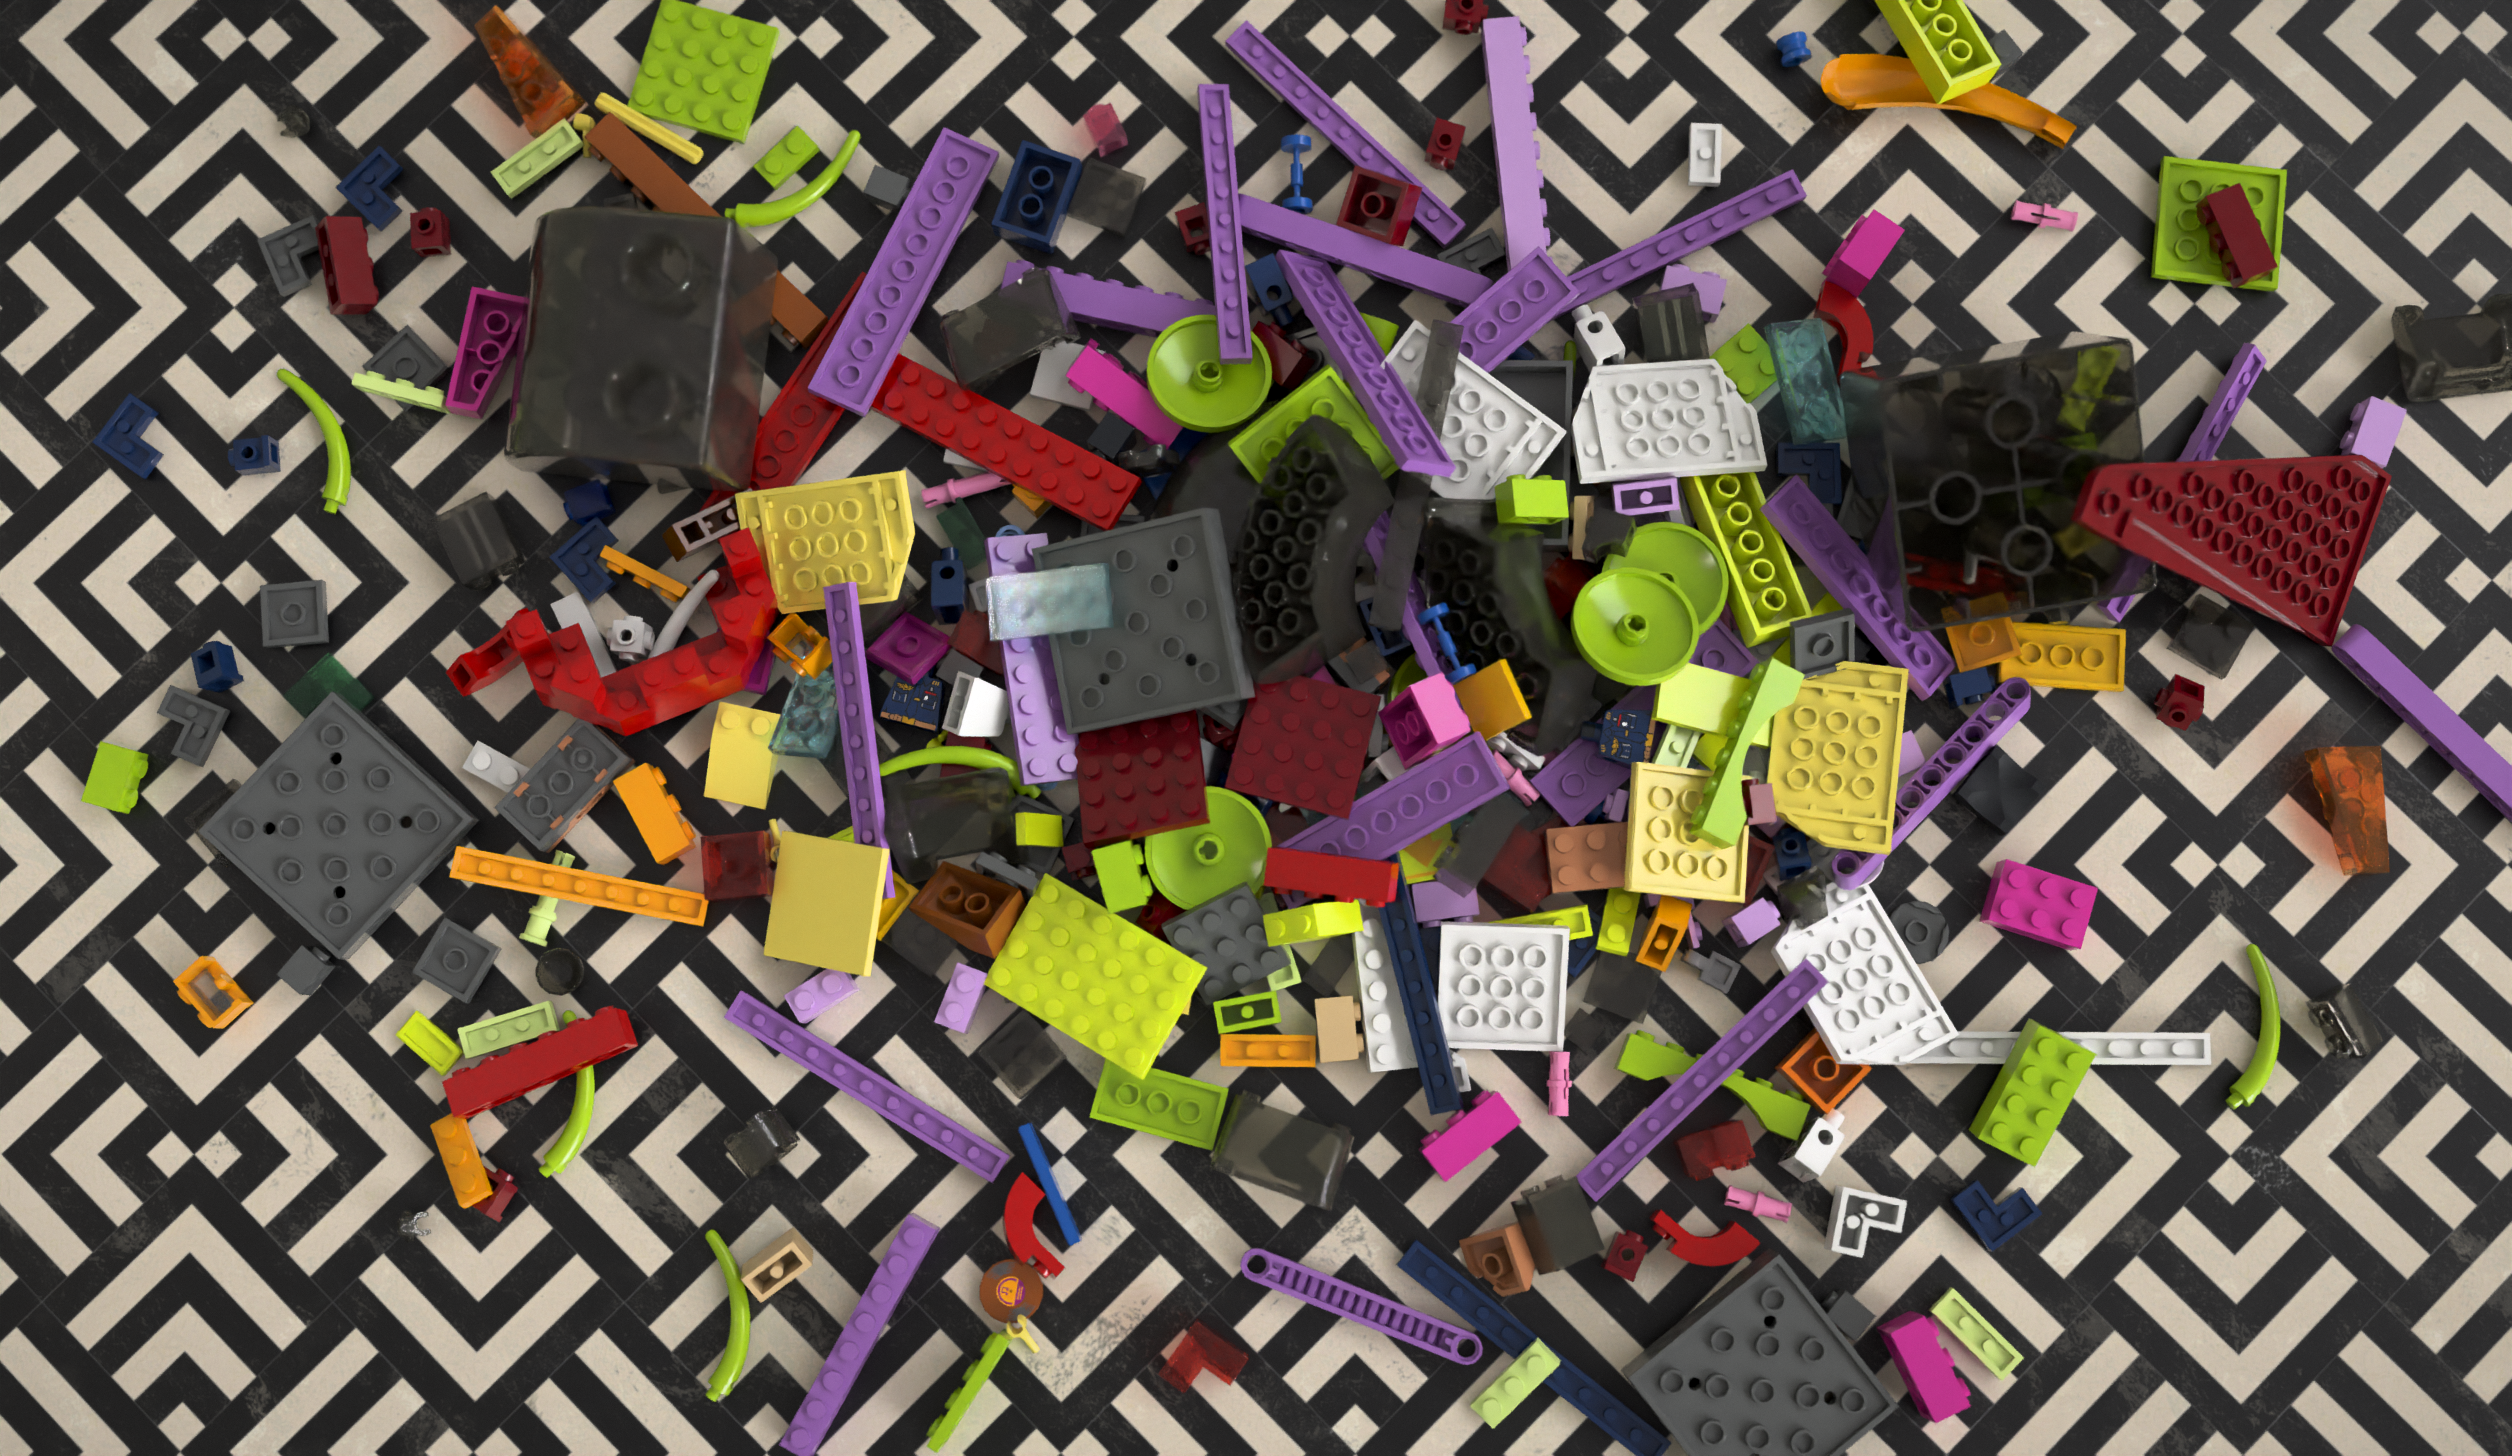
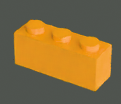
[613,763,696,865]

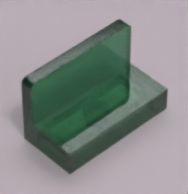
[936,496,987,570]

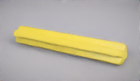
[595,93,704,164]

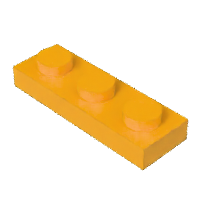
[599,545,691,603]
[1220,1034,1316,1067]
[430,1113,493,1209]

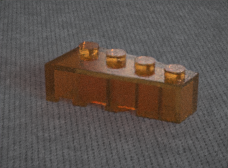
[474,5,587,138]
[2304,746,2390,876]

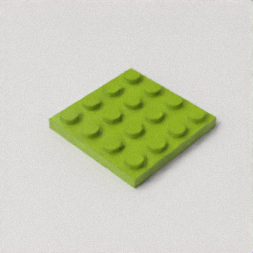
[627,0,780,144]
[2151,156,2287,292]
[1228,364,1399,541]

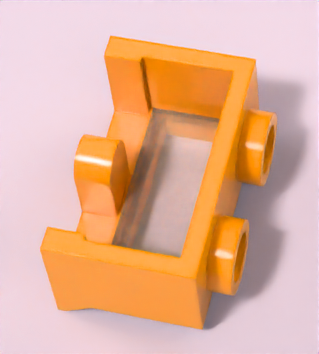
[767,613,832,680]
[173,956,253,1029]

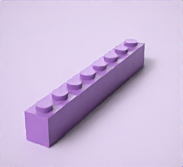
[999,260,1216,338]
[779,1213,940,1456]

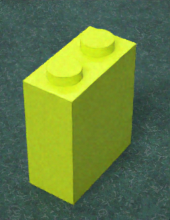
[1263,899,1364,947]

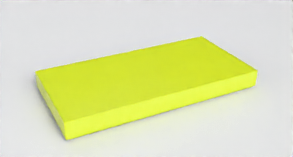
[1652,663,1774,749]

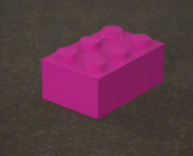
[1821,209,1905,299]
[1378,672,1470,770]
[1979,859,2098,951]
[1418,1090,1522,1182]
[1877,1311,1971,1424]

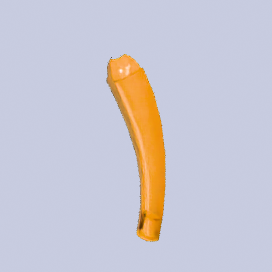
[1821,54,2077,149]

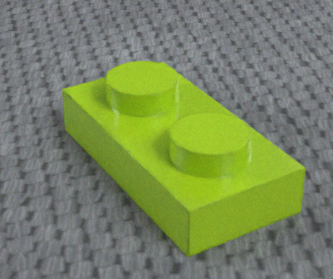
[753,125,820,191]

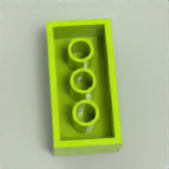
[1092,839,1153,914]
[1969,1018,2096,1167]

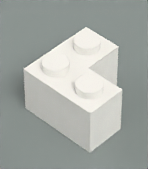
[1824,1185,1907,1258]

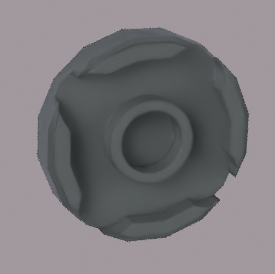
[1888,901,1949,964]

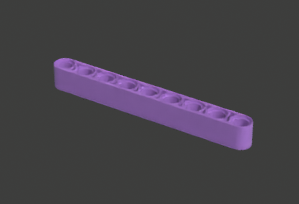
[1238,194,1493,308]
[2331,624,2512,822]
[1832,677,2031,890]

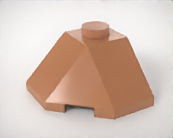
[1459,1218,1539,1297]

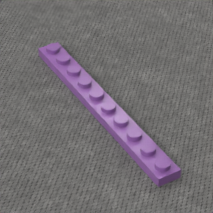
[1225,20,1466,249]
[1197,84,1253,364]
[1549,169,1807,322]
[2097,342,2267,623]
[823,582,895,899]
[1574,958,1829,1202]
[724,990,1010,1183]

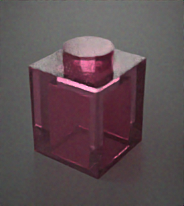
[1083,103,1128,157]

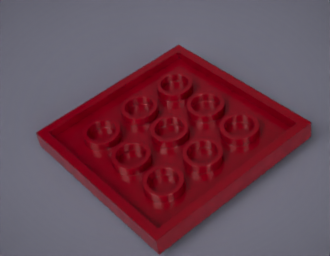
[1225,665,1381,820]
[1075,710,1210,848]

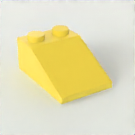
[704,702,787,810]

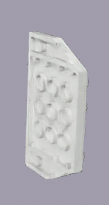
[1380,320,1567,515]
[1571,359,1767,484]
[1771,882,1959,1065]

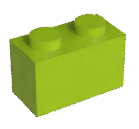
[1494,474,1569,525]
[81,741,148,814]
[1213,990,1282,1034]

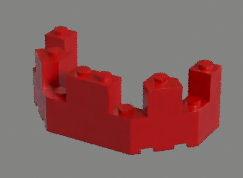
[506,527,780,736]

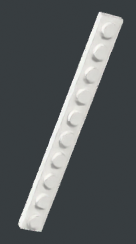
[1908,1031,2211,1065]

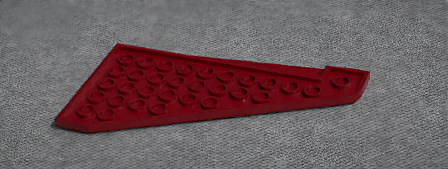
[2071,455,2392,647]

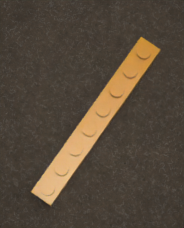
[449,846,710,927]

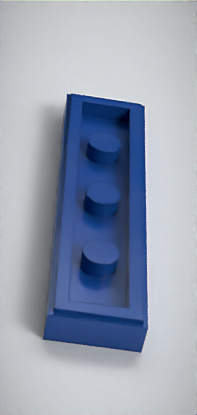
[1018,1122,1083,1246]

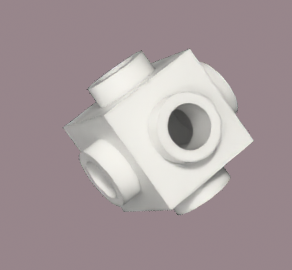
[607,616,655,662]

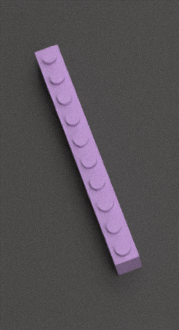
[1481,16,1553,272]

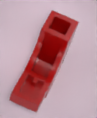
[1813,281,1873,388]
[446,608,529,697]
[1003,1172,1065,1280]
[1649,1209,1760,1266]

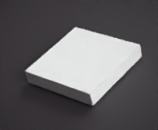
[1030,336,1105,412]

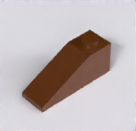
[662,488,753,562]

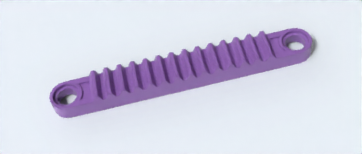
[1241,1248,1483,1365]

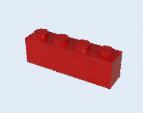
[1264,847,1399,907]

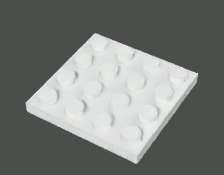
[1437,922,1570,1052]

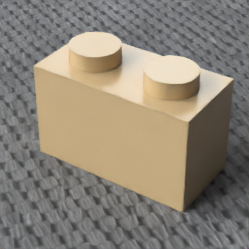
[1314,996,1364,1063]
[741,1227,813,1303]

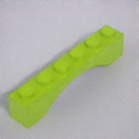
[1689,658,1805,850]
[1614,1030,1811,1141]

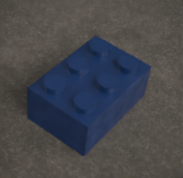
[991,140,1083,254]

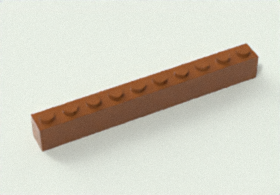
[584,111,829,350]

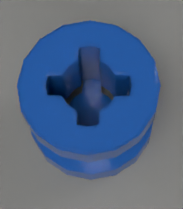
[1776,31,1812,67]

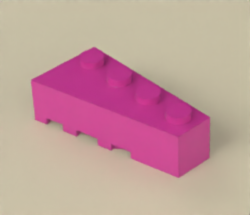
[445,287,538,420]
[1065,338,1183,450]

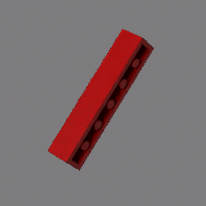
[442,1006,638,1119]

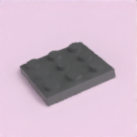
[1162,881,1291,1006]

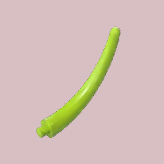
[725,130,861,228]
[277,369,351,514]
[879,746,1041,799]
[2226,944,2281,1110]
[539,1010,595,1178]
[705,1230,750,1402]

